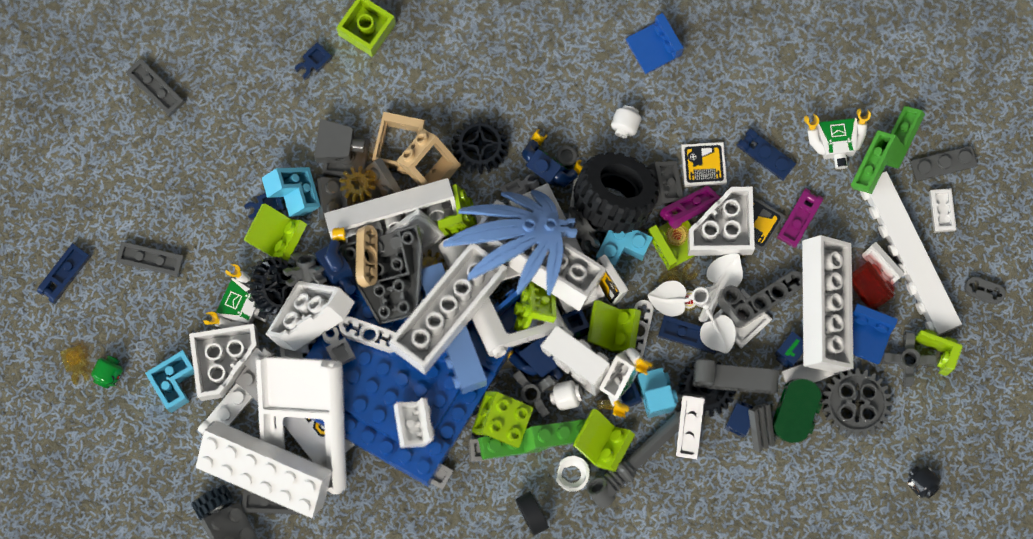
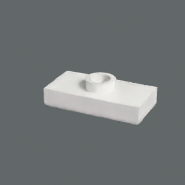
[929,188,956,233]
[862,242,904,287]

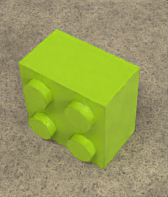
[336,0,396,57]

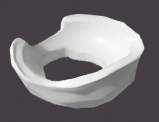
[556,456,590,492]

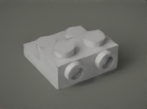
[235,347,275,402]

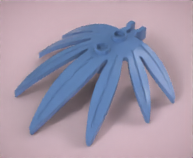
[443,190,577,296]

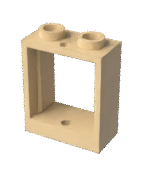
[372,112,426,175]
[397,129,461,186]

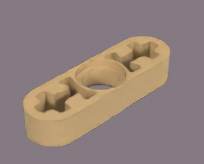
[356,225,378,288]

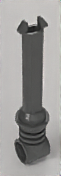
[587,409,681,508]

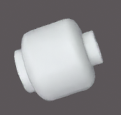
[611,105,641,138]
[550,380,583,411]

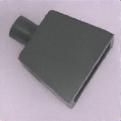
[314,119,365,163]

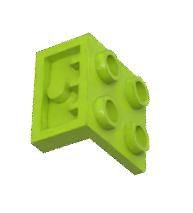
[437,184,477,238]
[244,203,307,261]
[647,220,694,271]
[514,281,557,332]
[587,300,641,353]
[915,329,963,376]
[471,391,533,448]
[573,409,635,471]

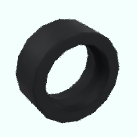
[515,491,549,536]

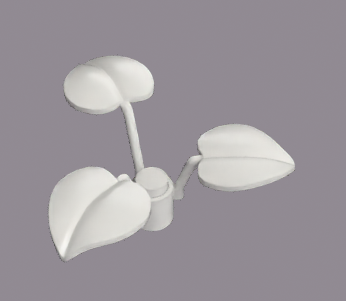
[648,254,743,354]

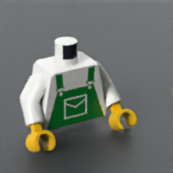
[804,109,871,169]
[203,263,269,328]
[599,348,653,418]

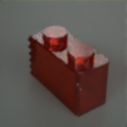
[852,261,895,310]

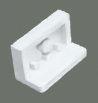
[394,398,434,448]

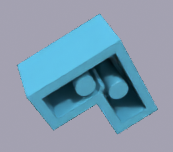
[262,167,321,217]
[595,230,653,268]
[145,350,194,413]
[636,368,678,418]

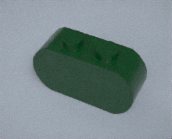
[772,379,822,443]

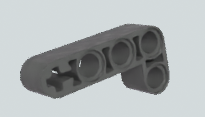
[718,271,803,328]
[693,360,779,394]

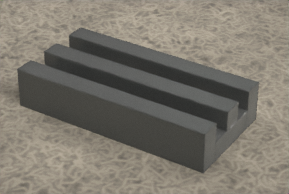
[748,403,775,452]

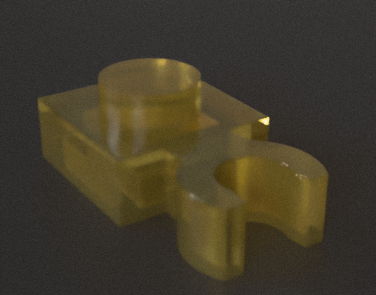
[658,264,698,288]
[60,345,89,385]

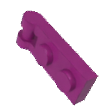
[660,186,721,229]
[777,188,824,248]

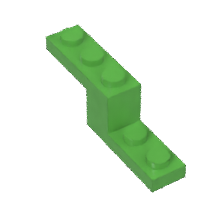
[851,106,925,194]
[478,419,587,460]

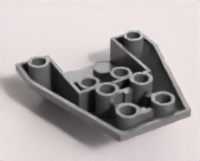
[340,225,423,325]

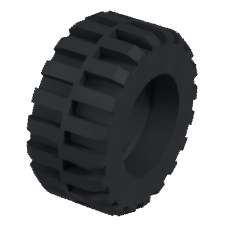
[573,152,659,233]

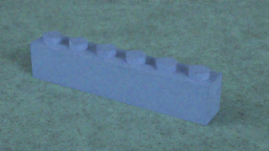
[421,262,487,394]

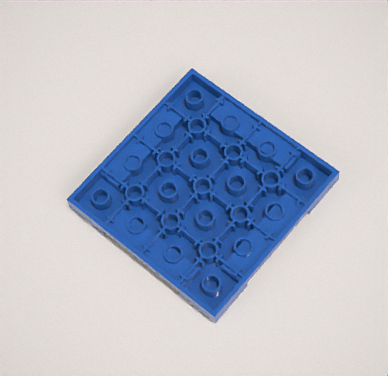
[305,286,514,487]

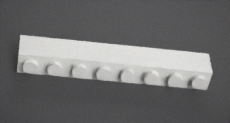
[860,171,962,336]

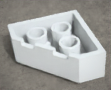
[687,187,755,256]
[266,281,355,351]
[189,324,260,401]
[541,325,610,397]

